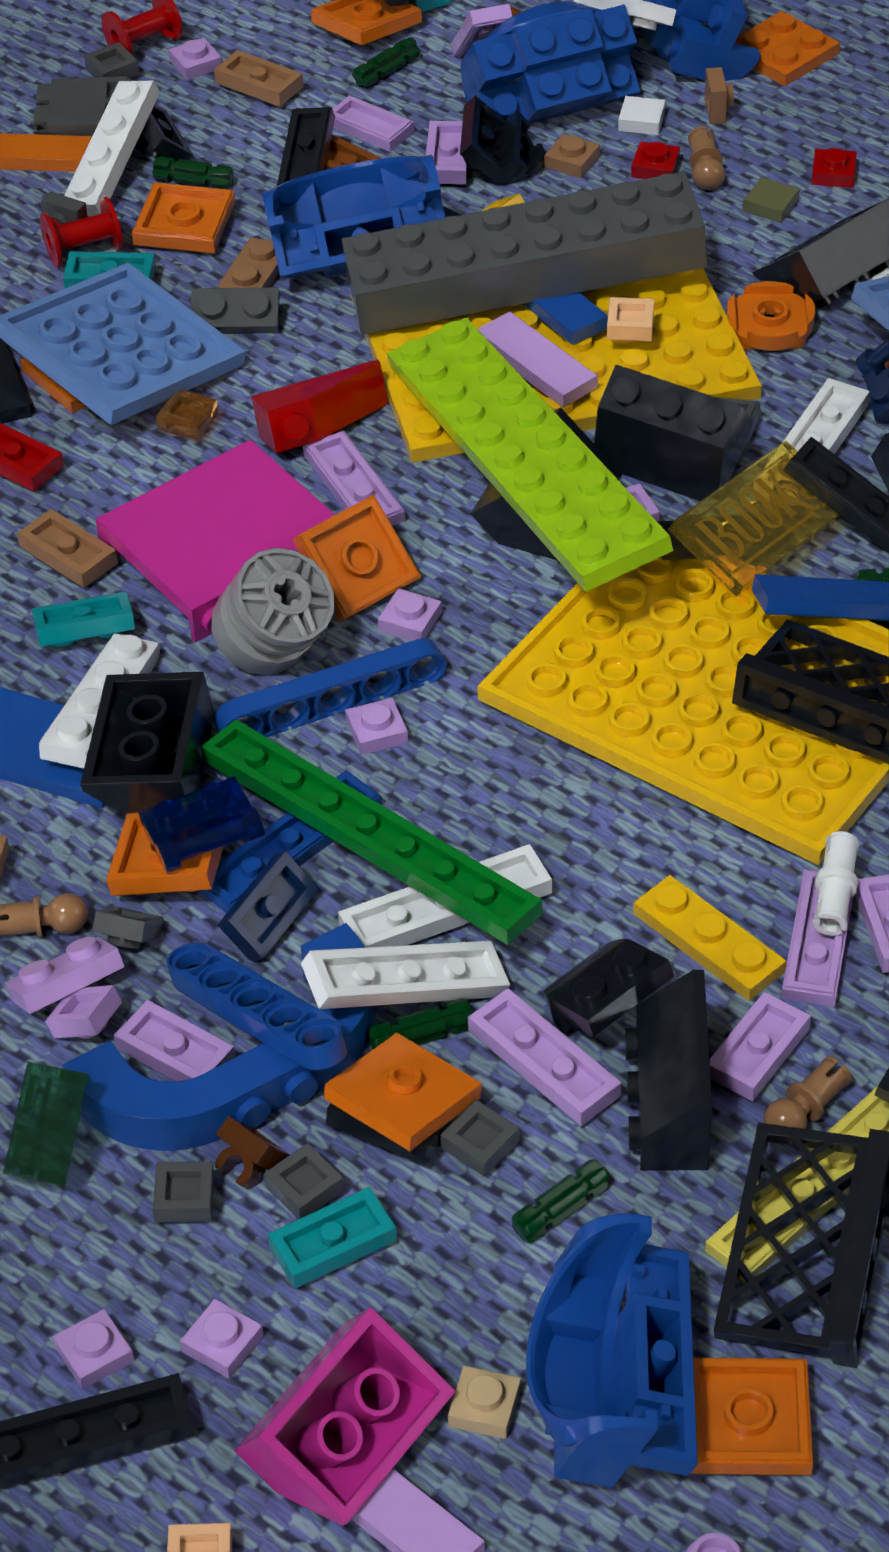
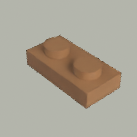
[214,50,304,107]
[217,237,280,288]
[17,509,118,588]

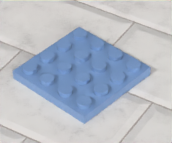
[0,263,246,425]

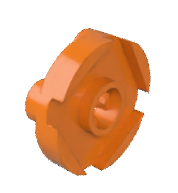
[727,281,815,351]

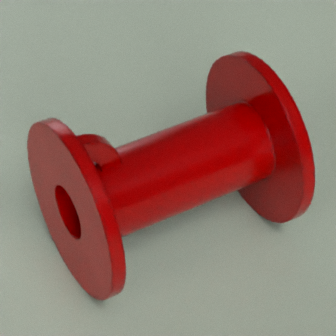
[102,0,183,54]
[40,196,123,268]

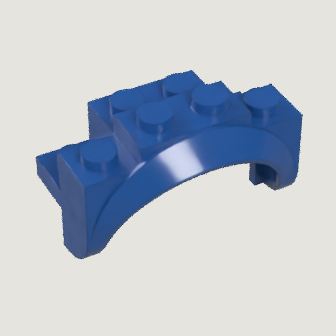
[643,0,761,81]
[461,1,641,123]
[262,155,445,280]
[526,1214,697,1488]

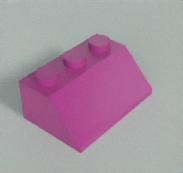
[234,1307,456,1526]

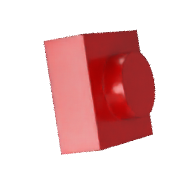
[631,142,680,179]
[811,148,857,188]

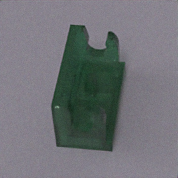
[3,1062,90,1186]

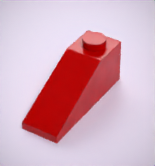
[251,360,388,453]

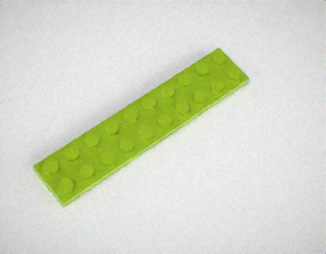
[387,317,673,592]

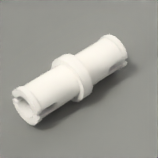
[813,831,860,936]

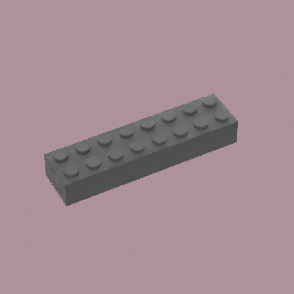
[341,171,707,335]

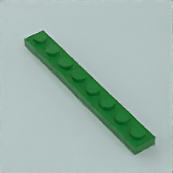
[201,719,543,945]

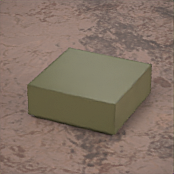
[743,177,800,223]

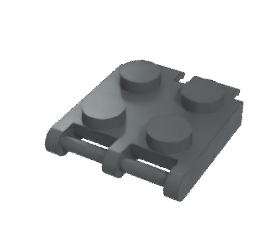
[33,76,132,136]

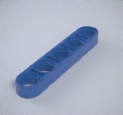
[213,638,447,737]
[166,942,348,1070]

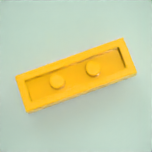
[633,875,787,1001]

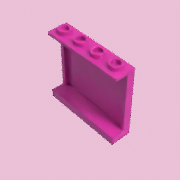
[96,440,335,643]

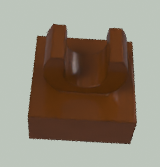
[215,1116,290,1189]

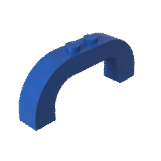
[62,923,376,1151]

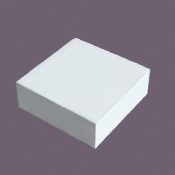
[618,96,666,135]

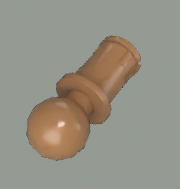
[688,126,725,191]
[0,893,88,937]
[763,1056,852,1129]

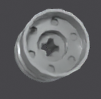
[212,548,334,676]

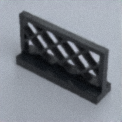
[732,619,889,764]
[713,1123,889,1369]

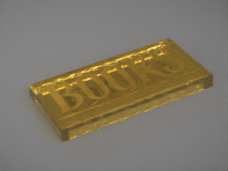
[668,441,842,597]

